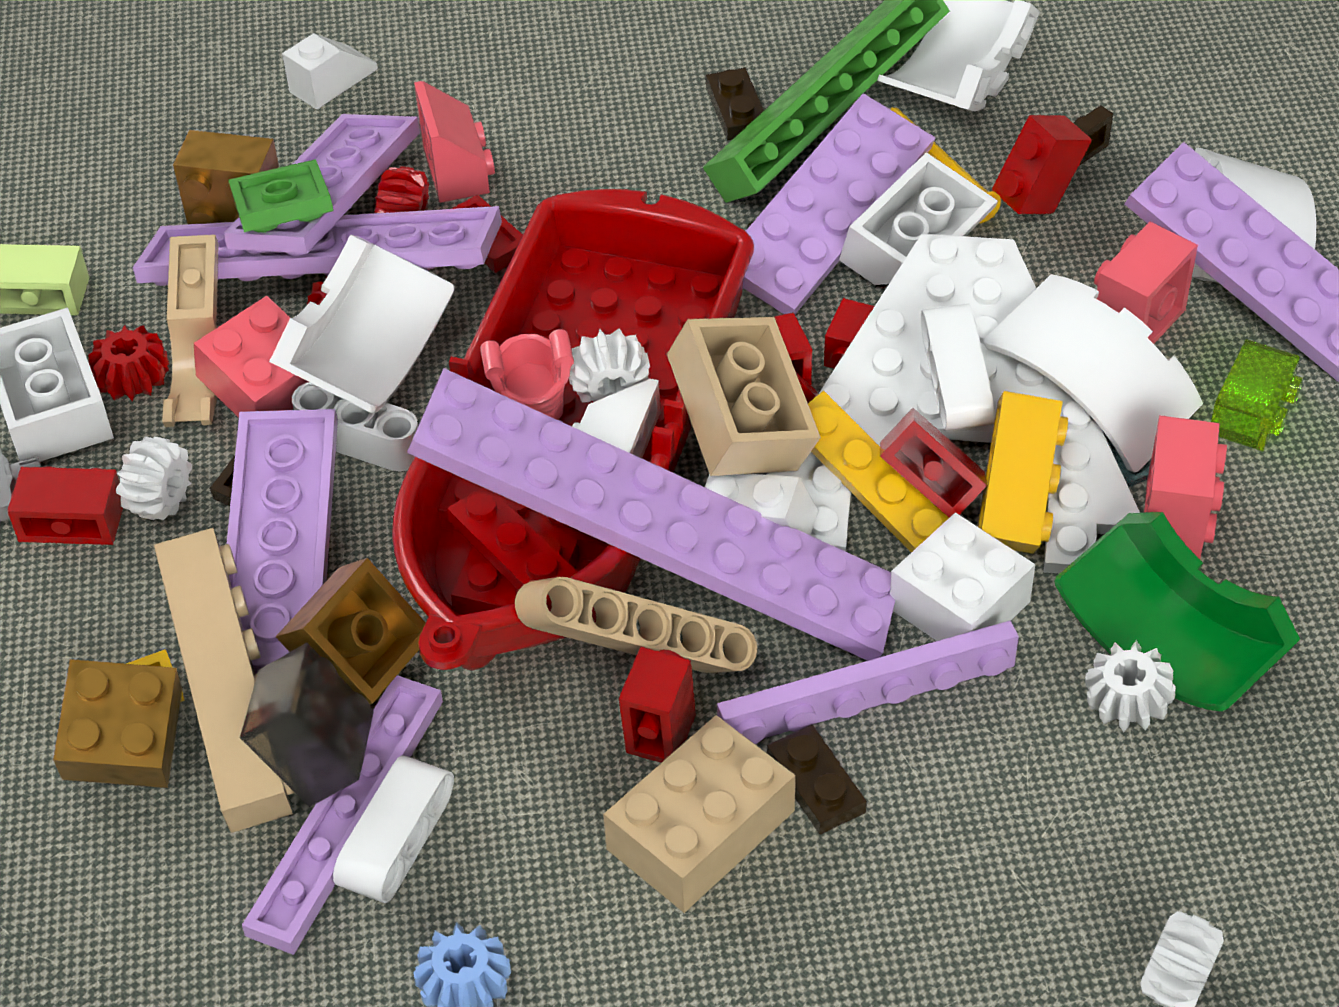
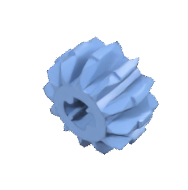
[414,923,511,1007]

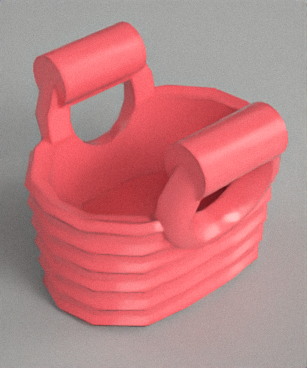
[480,329,574,420]

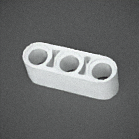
[921,303,995,431]
[292,382,418,472]
[333,755,454,903]

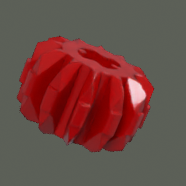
[374,166,429,213]
[88,325,169,402]

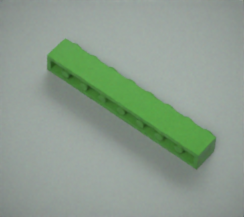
[703,0,950,203]

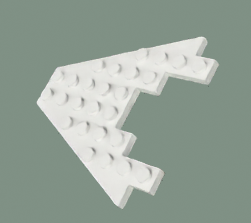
[767,234,1140,574]

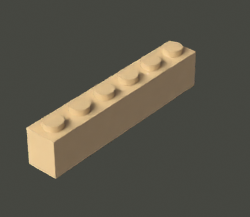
[154,528,297,833]

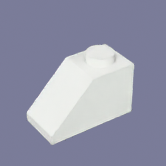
[282,33,378,110]
[572,379,661,458]

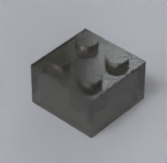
[240,643,374,807]

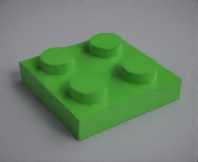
[229,159,334,232]

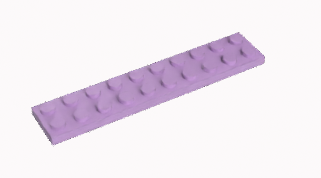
[407,368,895,661]

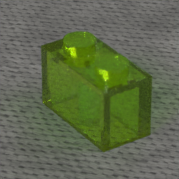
[1211,339,1303,452]

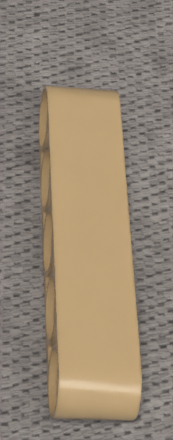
[515,577,757,673]

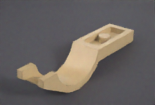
[162,235,219,427]

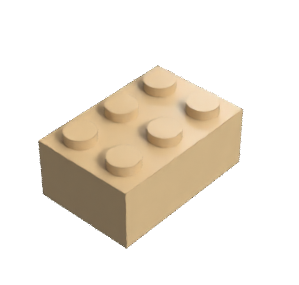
[667,317,821,476]
[603,715,795,913]

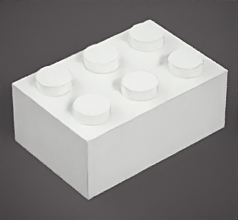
[0,308,114,462]

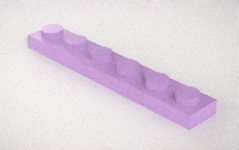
[717,620,1019,744]
[242,675,443,955]

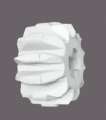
[569,328,650,402]
[116,437,192,520]
[1085,640,1175,732]
[1141,911,1224,1007]

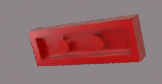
[447,487,578,590]

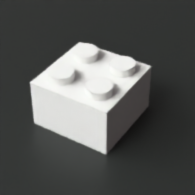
[890,513,1035,641]

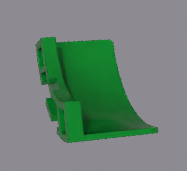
[1054,512,1300,711]

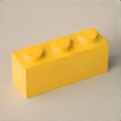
[978,391,1068,554]

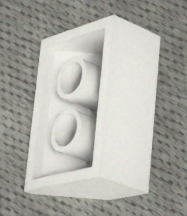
[839,152,998,285]

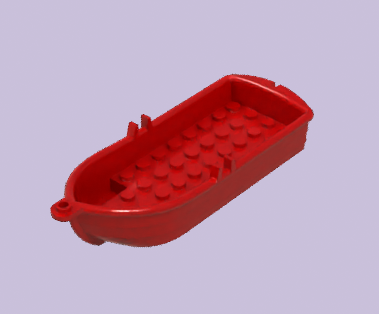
[392,189,755,671]

